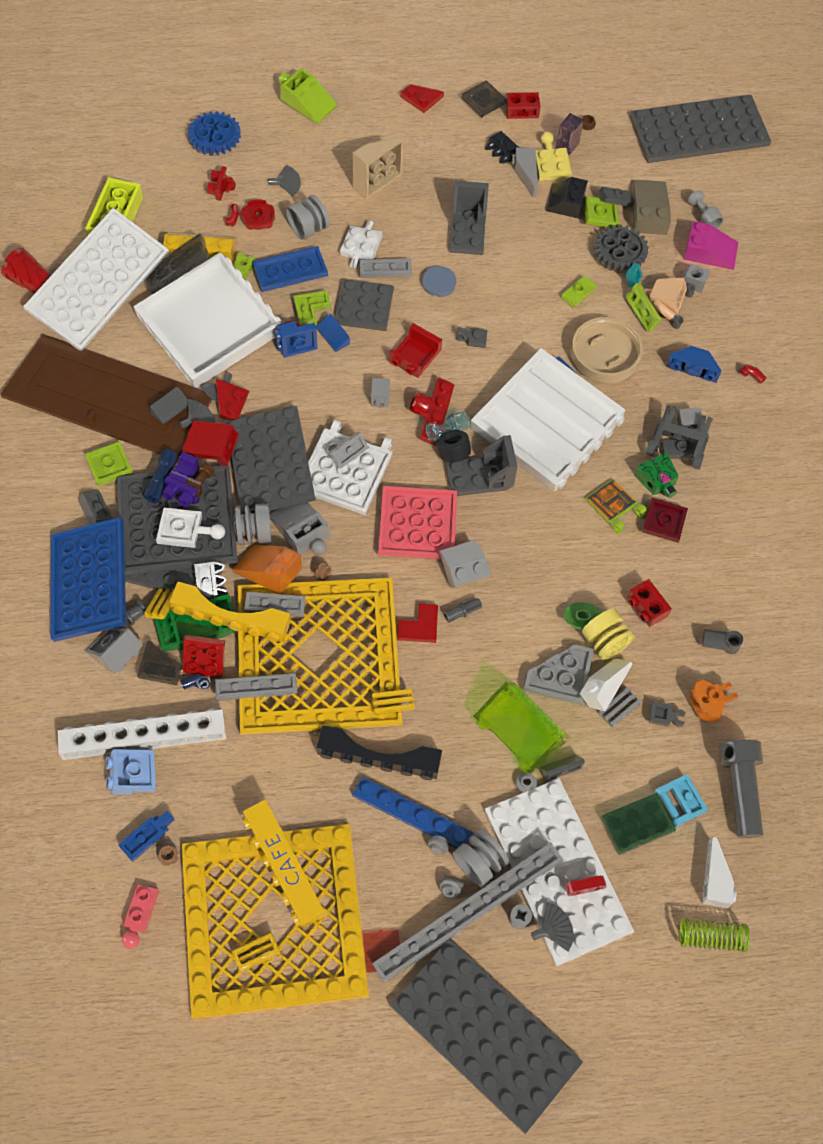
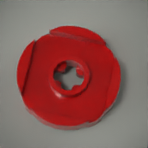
[241,199,275,230]

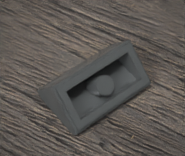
[150,387,188,425]
[78,491,113,525]
[540,755,585,781]

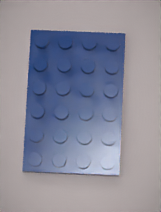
[51,517,126,642]

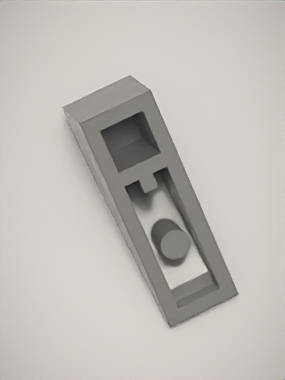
[512,147,537,197]

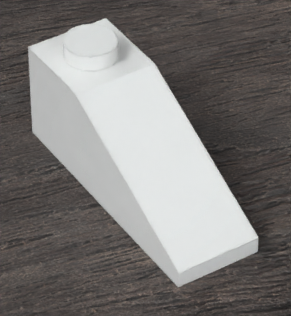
[580,658,633,711]
[702,837,737,908]

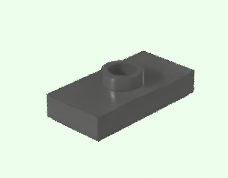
[599,187,634,207]
[661,440,697,459]

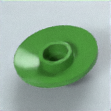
[564,602,602,630]

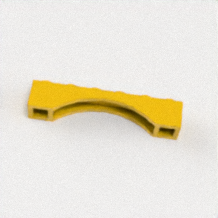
[169,582,291,642]

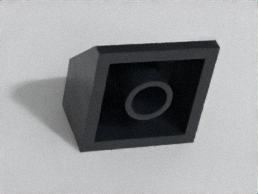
[546,177,588,218]

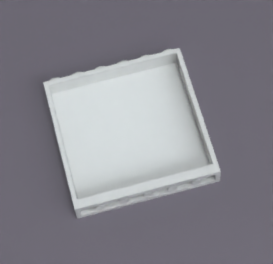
[133,252,283,388]

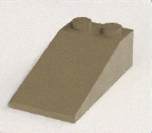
[633,180,671,235]

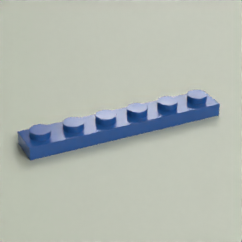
[353,777,473,849]

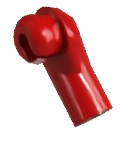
[225,204,239,227]
[740,364,767,384]

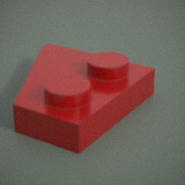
[400,84,444,113]
[215,379,249,421]

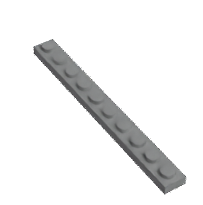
[372,842,563,983]

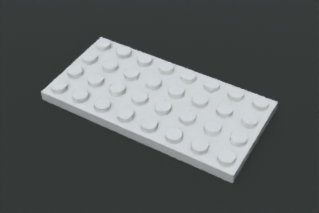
[23,208,169,351]
[484,778,634,967]

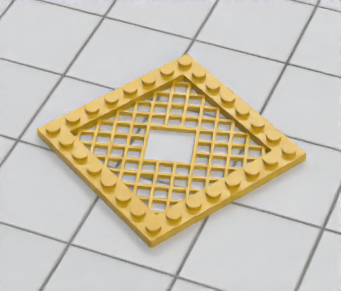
[238,578,403,735]
[182,824,369,1020]

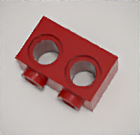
[506,92,541,119]
[627,579,672,627]

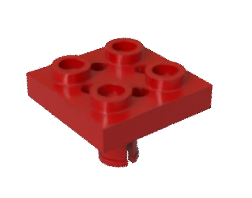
[183,635,225,678]

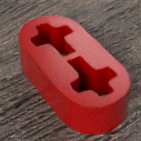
[565,875,607,896]

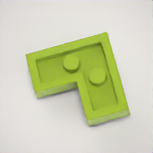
[293,290,331,325]

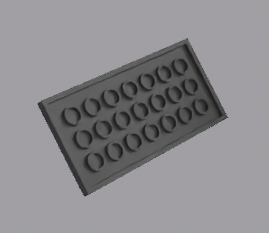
[630,95,771,163]
[390,940,583,1134]

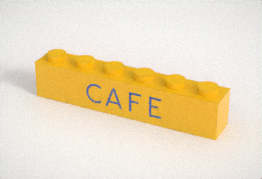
[242,799,325,929]

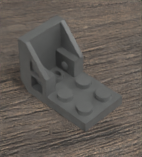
[450,181,489,255]
[446,435,518,496]

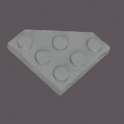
[523,644,594,705]

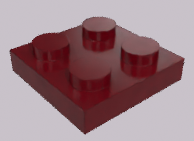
[642,498,688,543]

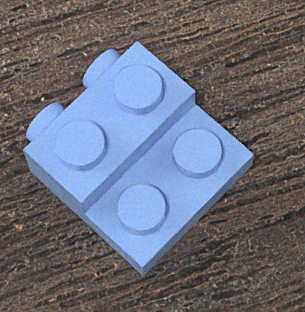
[106,749,156,795]

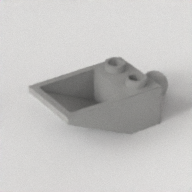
[270,503,330,555]

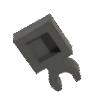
[648,702,686,727]

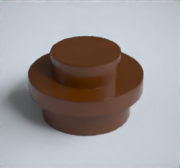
[580,115,596,130]

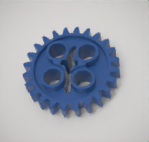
[188,111,241,156]

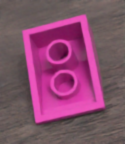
[684,221,739,270]

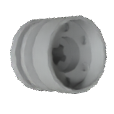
[286,195,329,240]
[233,503,272,545]
[452,829,509,887]

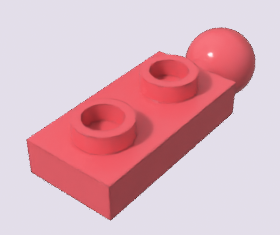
[122,884,159,949]

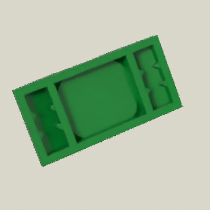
[154,594,236,651]

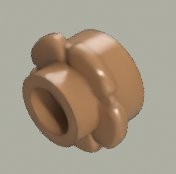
[314,562,332,580]
[158,845,179,866]

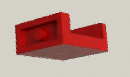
[389,323,442,378]
[182,421,239,466]

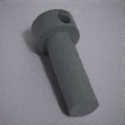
[719,739,763,838]

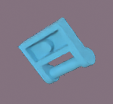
[654,774,708,828]

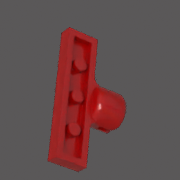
[410,378,455,446]

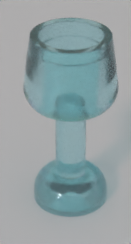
[426,411,471,441]

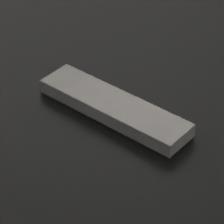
[215,673,297,701]

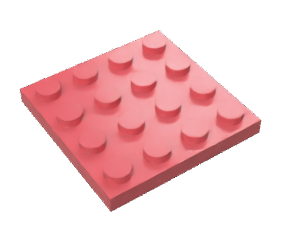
[378,486,457,560]

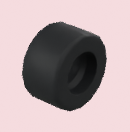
[436,430,471,463]

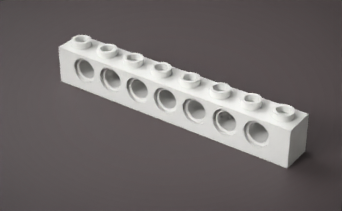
[58,708,227,760]

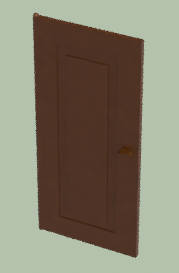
[1,334,212,457]

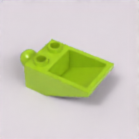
[278,68,338,124]

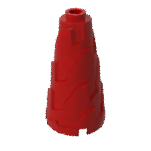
[1,248,51,294]

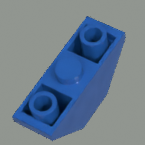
[666,346,722,383]

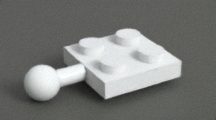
[156,508,225,548]

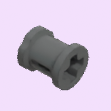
[126,600,146,626]

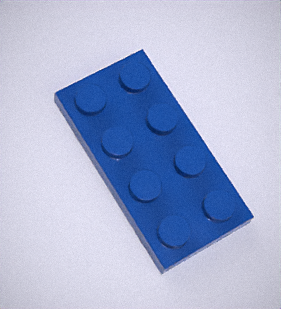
[252,246,328,292]

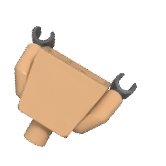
[644,276,695,329]

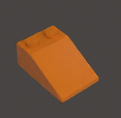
[232,545,302,594]

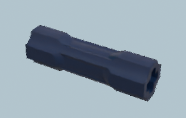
[143,449,178,504]

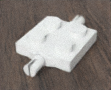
[340,220,383,268]

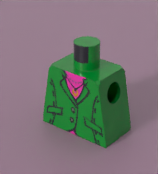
[634,452,679,498]

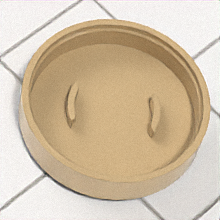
[571,317,643,383]

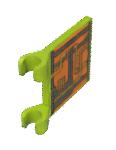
[585,479,647,534]

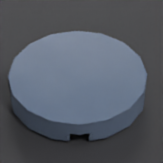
[422,266,456,297]

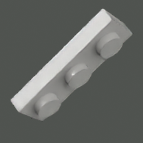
[360,259,412,278]
[244,592,306,617]

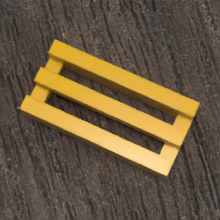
[144,588,174,619]
[372,689,415,715]
[231,932,281,973]

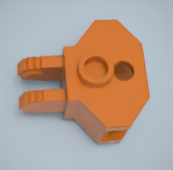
[689,679,738,724]

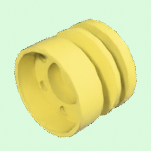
[582,608,635,660]

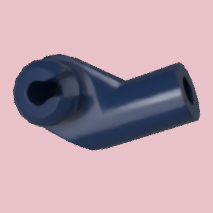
[180,674,210,690]

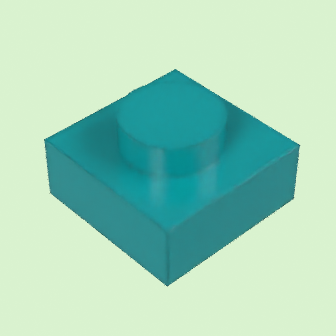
[626,263,643,287]

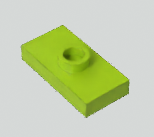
[561,275,597,308]

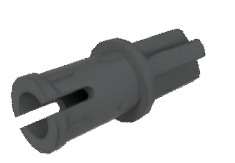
[444,598,482,623]

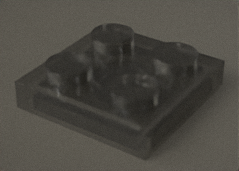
[462,80,506,118]

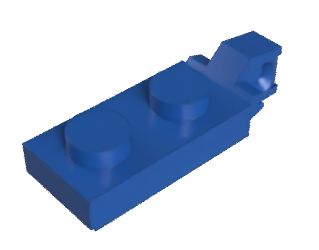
[118,811,175,862]

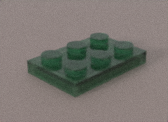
[601,793,676,855]

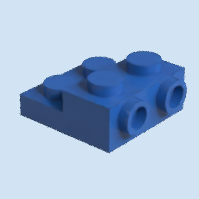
[275,321,318,358]

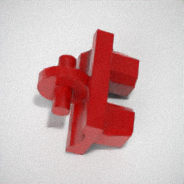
[207,166,236,201]

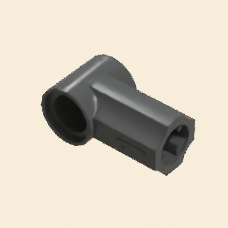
[702,629,743,654]

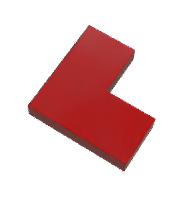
[397,604,438,643]

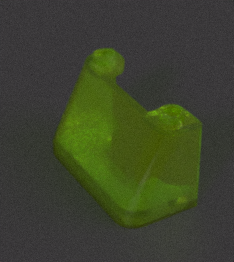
[473,681,570,774]

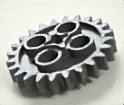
[593,224,649,273]

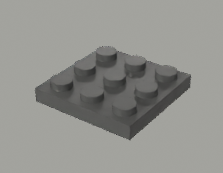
[335,279,394,331]

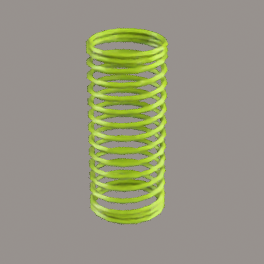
[679,918,750,953]

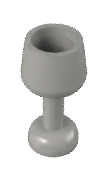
[688,190,724,228]

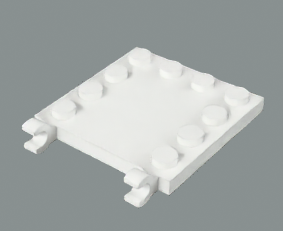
[309,420,393,516]

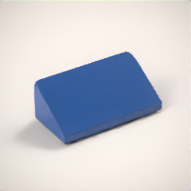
[316,314,350,352]

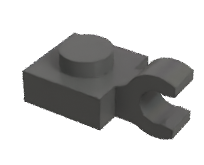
[456,328,487,348]

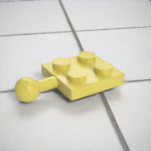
[536,132,572,181]

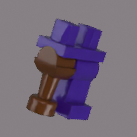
[163,452,214,508]

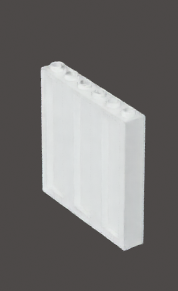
[471,348,625,493]

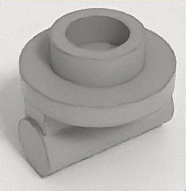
[440,875,464,898]

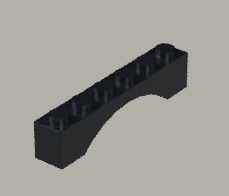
[317,725,442,780]

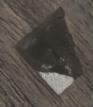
[137,641,182,686]

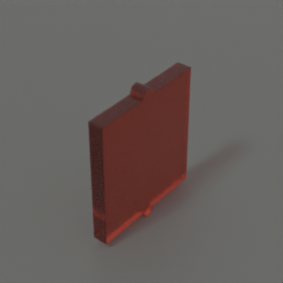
[363,930,400,973]

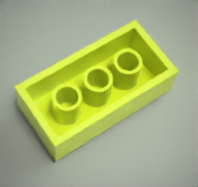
[85,177,143,236]

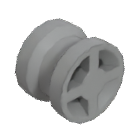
[509,904,532,929]

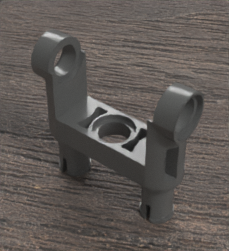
[646,405,713,470]

